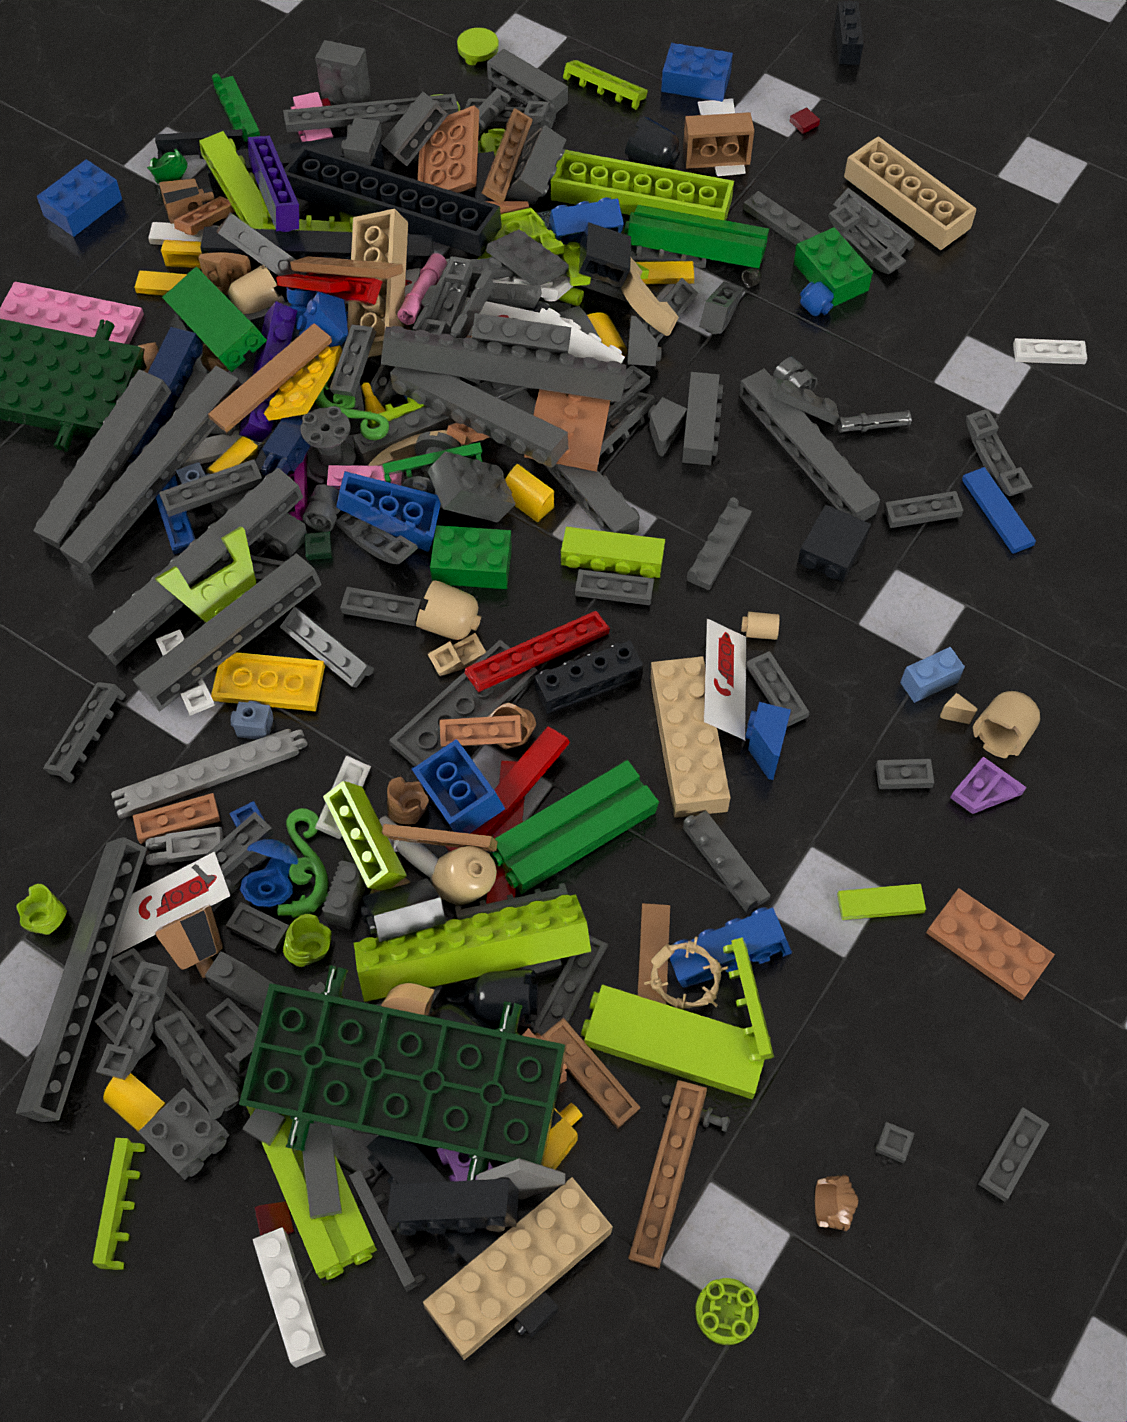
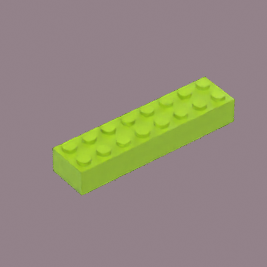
[551,150,734,221]
[354,895,591,1002]

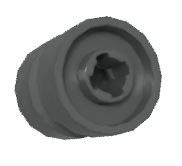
[773,357,817,391]
[303,485,340,532]

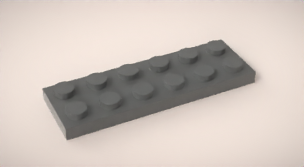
[389,640,538,767]

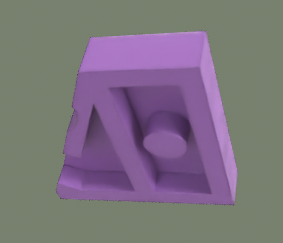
[950,757,1026,814]

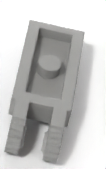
[146,827,223,865]

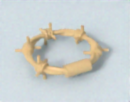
[644,937,728,1010]

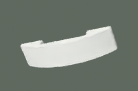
[156,630,215,716]

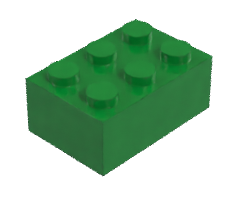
[794,227,873,307]
[430,526,512,589]

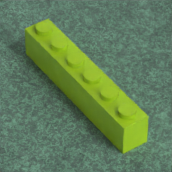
[199,131,271,229]

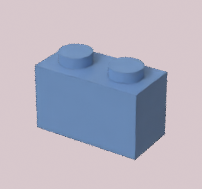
[900,647,965,703]

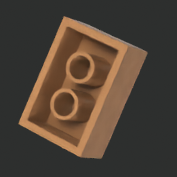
[683,112,754,169]

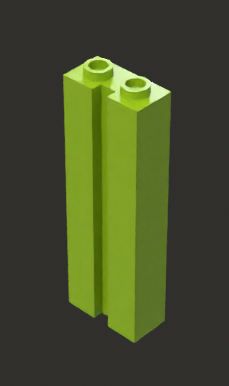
[581,985,771,1100]
[247,1107,377,1280]

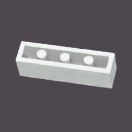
[534,308,625,363]
[253,1227,326,1367]

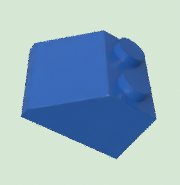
[297,291,348,347]
[745,702,791,780]

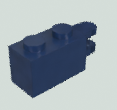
[261,415,311,476]

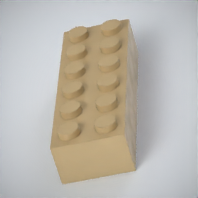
[844,136,976,250]
[347,209,408,357]
[650,657,730,818]
[423,1177,613,1360]

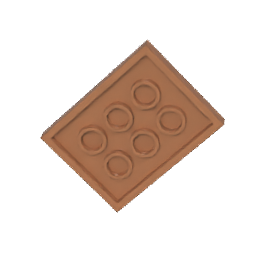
[418,105,479,193]
[524,389,610,472]

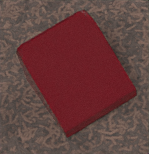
[255,1201,294,1236]

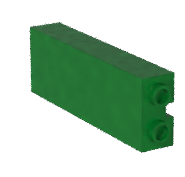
[624,205,769,268]
[162,267,267,373]
[490,760,659,894]

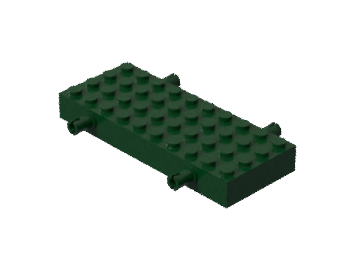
[0,319,147,452]
[239,966,567,1181]

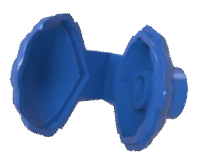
[240,839,298,907]

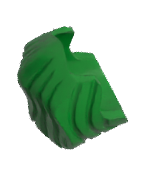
[147,149,188,184]

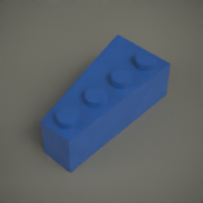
[336,471,441,553]
[669,907,792,988]

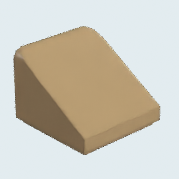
[940,693,978,724]

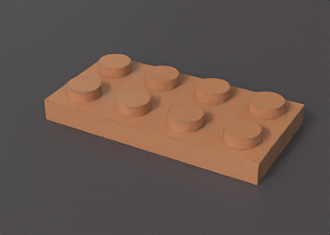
[926,888,1055,1000]

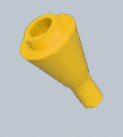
[361,383,386,425]

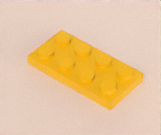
[264,345,343,421]
[211,652,325,711]

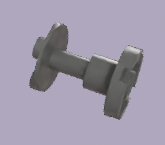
[300,406,357,482]
[402,432,461,508]

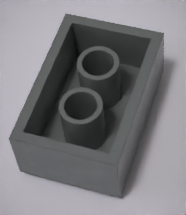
[315,40,372,105]
[505,125,566,205]
[427,451,516,523]

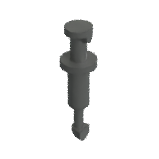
[662,1095,730,1132]

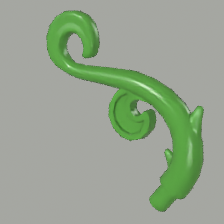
[315,368,389,440]
[277,808,328,918]

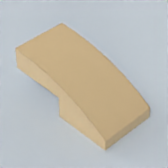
[428,633,486,676]

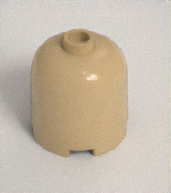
[228,265,285,314]
[416,580,481,640]
[973,691,1040,758]
[431,846,497,906]

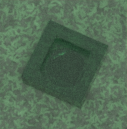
[305,532,332,560]

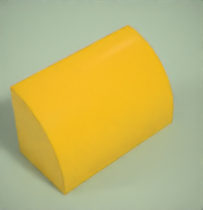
[161,240,202,268]
[587,313,628,357]
[206,436,258,474]
[505,464,554,523]
[103,1073,166,1131]

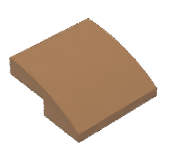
[199,253,252,296]

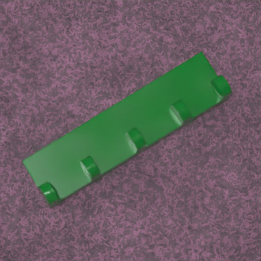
[212,73,261,142]
[381,442,482,483]

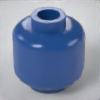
[800,281,834,316]

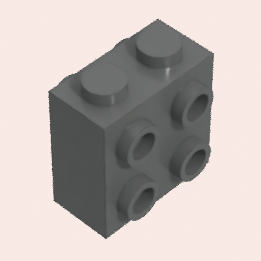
[138,1088,229,1180]

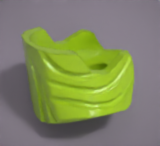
[16,884,67,935]
[283,914,332,967]

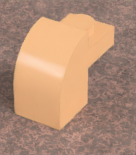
[381,983,435,1016]

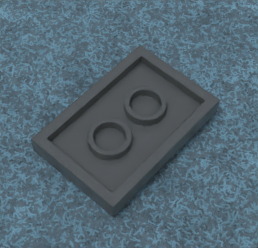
[486,229,569,286]

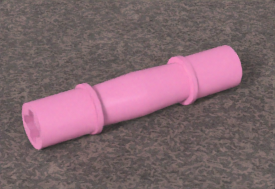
[397,253,447,325]

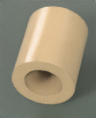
[741,612,779,640]

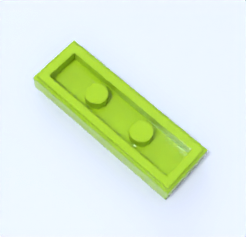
[837,884,926,920]

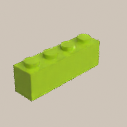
[561,526,665,578]
[323,781,407,891]

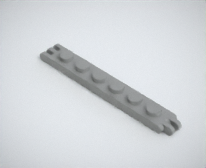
[111,729,308,819]

